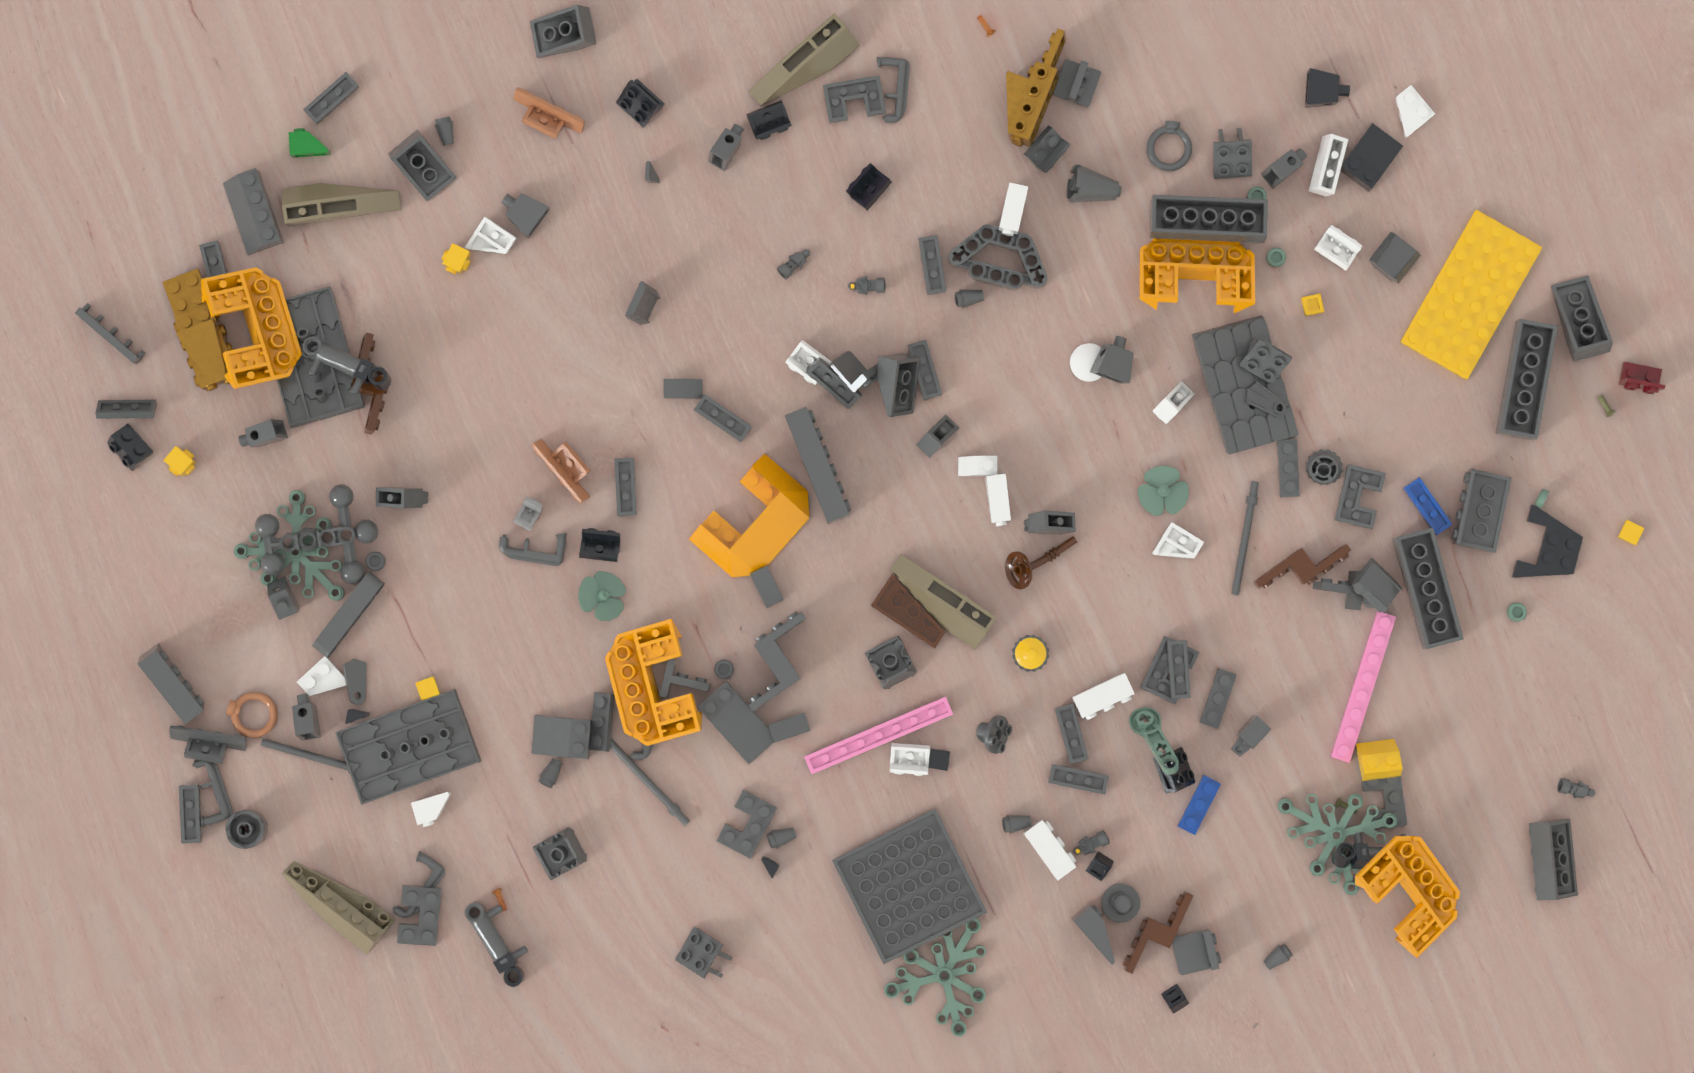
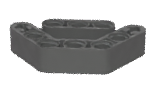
[948,224,1048,290]

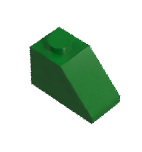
[288,128,331,158]

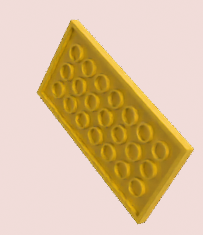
[1400,210,1542,380]

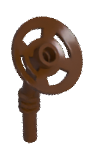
[1005,536,1077,590]

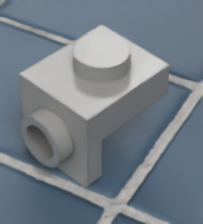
[513,497,543,531]

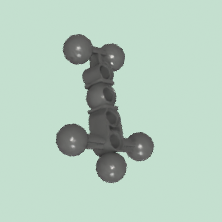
[255,484,378,584]

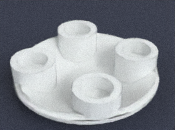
[1070,343,1101,382]

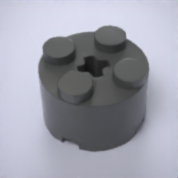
[225,809,268,849]

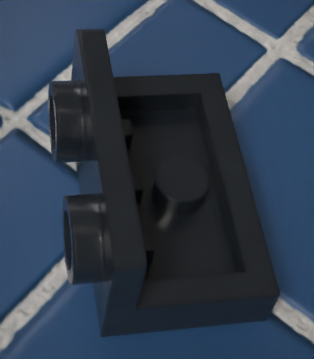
[746,100,792,140]
[846,163,892,211]
[107,423,153,471]
[579,528,621,562]

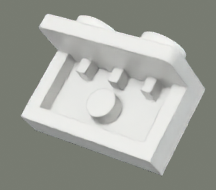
[1314,225,1362,271]
[785,340,831,385]
[890,743,930,776]

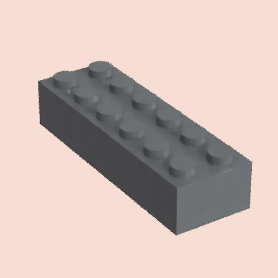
[1150,195,1268,243]
[1495,319,1558,441]
[785,407,852,524]
[1392,528,1464,649]

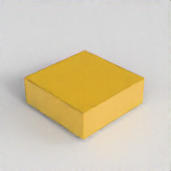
[1301,293,1324,316]
[1618,520,1644,546]
[415,676,440,701]

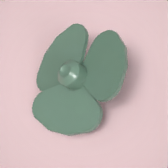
[1137,466,1189,516]
[578,571,626,621]

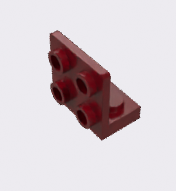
[1619,362,1665,394]

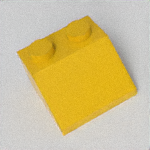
[1356,739,1403,781]

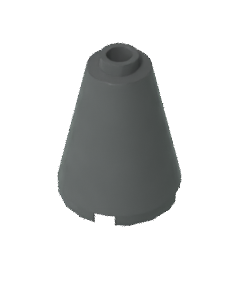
[1067,164,1122,203]

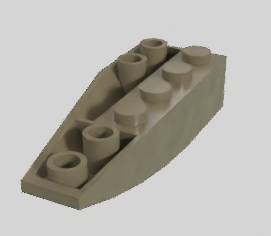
[748,13,860,106]
[282,183,401,227]
[890,554,997,649]
[282,861,395,954]

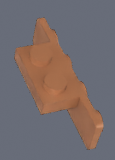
[513,87,585,139]
[531,439,591,503]

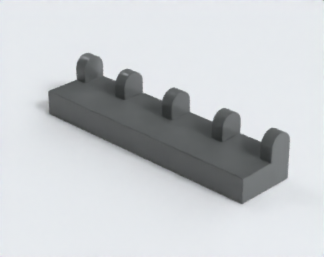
[75,303,145,364]

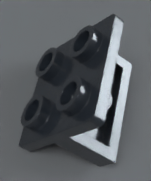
[616,79,665,128]
[1153,747,1195,794]

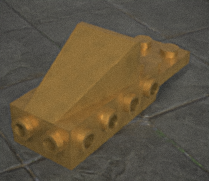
[1006,28,1067,147]
[162,268,233,391]

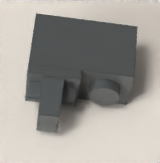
[376,487,428,508]
[1024,511,1076,535]
[1231,715,1271,757]

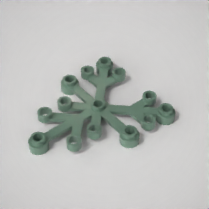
[234,490,344,601]
[1278,793,1397,895]
[884,918,986,1037]

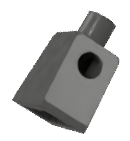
[708,124,744,172]
[1261,148,1307,189]
[501,193,550,238]
[1090,336,1134,384]
[239,419,288,447]
[267,576,300,620]
[292,694,321,741]

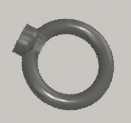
[1147,121,1192,171]

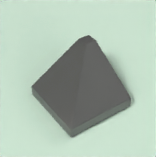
[645,161,660,183]

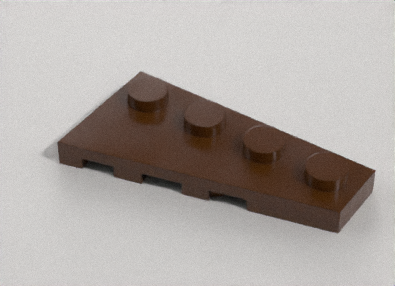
[871,574,945,648]

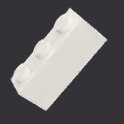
[1308,134,1348,197]
[1072,673,1135,720]
[1023,819,1076,881]

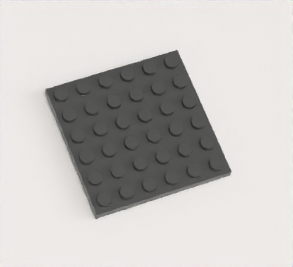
[832,809,987,964]

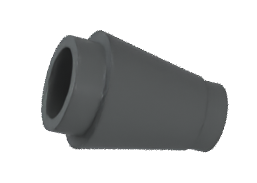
[434,116,454,146]
[955,289,984,308]
[538,758,562,788]
[1002,815,1032,834]
[767,827,797,849]
[1263,943,1293,970]

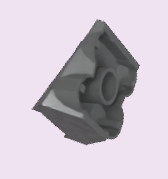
[1369,232,1421,284]
[625,281,661,325]
[1351,558,1402,613]
[865,636,917,689]
[533,827,587,880]

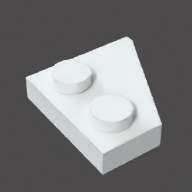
[1395,85,1435,138]
[465,217,517,254]
[1152,522,1204,559]
[297,656,346,696]

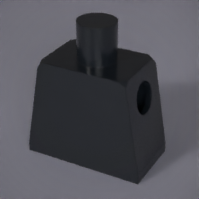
[1305,68,1350,108]

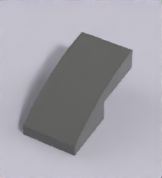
[664,379,703,399]

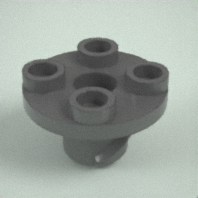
[976,715,1012,754]
[1102,883,1140,922]

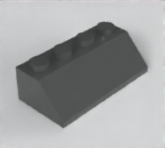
[223,168,284,255]
[1529,819,1578,900]

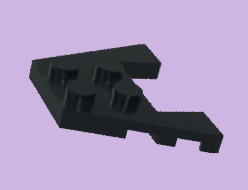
[1512,505,1583,578]

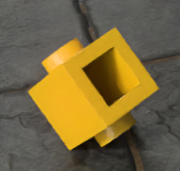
[442,243,472,275]
[163,446,196,476]

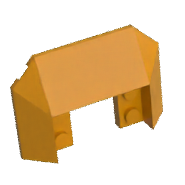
[1139,238,1255,314]
[201,267,302,389]
[689,453,810,577]
[605,619,702,746]
[1355,836,1460,958]

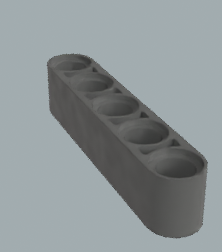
[312,572,385,658]

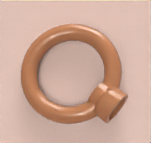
[226,692,277,738]

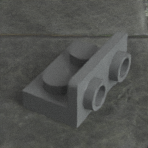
[1024,125,1070,173]

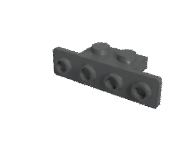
[169,725,247,764]

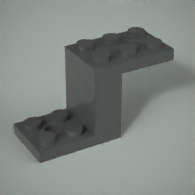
[748,611,806,711]

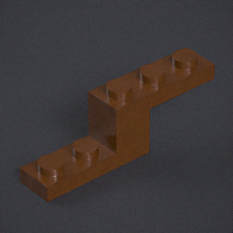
[350,332,389,435]
[1253,544,1351,589]
[1123,891,1193,974]

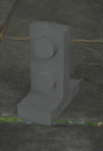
[1313,571,1362,610]
[659,659,710,698]

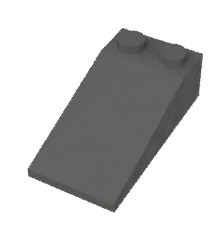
[1551,276,1613,362]
[698,681,773,764]

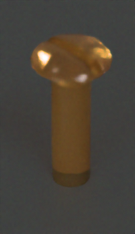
[977,15,996,37]
[492,888,507,912]

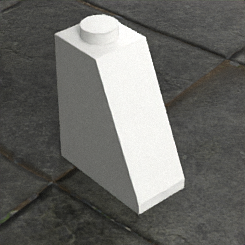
[999,183,1028,236]
[985,474,1011,527]

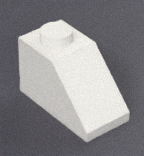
[1153,381,1195,424]
[958,456,997,476]
[411,791,451,827]

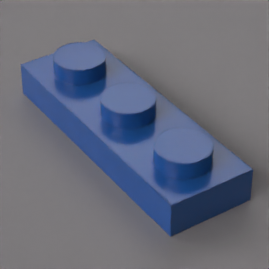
[1403,477,1453,535]
[1177,775,1221,835]

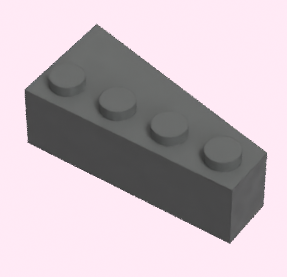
[138,643,205,724]

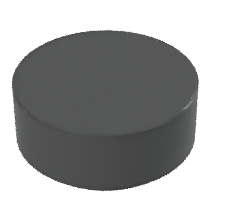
[366,552,386,571]
[714,660,734,679]

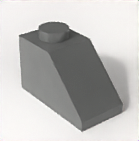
[916,415,959,458]

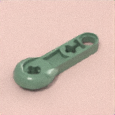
[1129,707,1179,775]

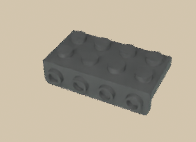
[1452,468,1511,553]

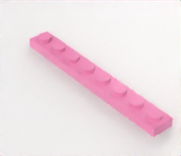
[1330,611,1396,763]
[804,697,953,774]

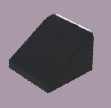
[345,709,369,724]
[928,749,950,771]
[1086,851,1114,881]
[761,856,780,878]
[1161,984,1189,1013]

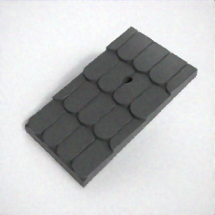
[277,286,365,428]
[1191,315,1298,455]
[335,689,482,805]

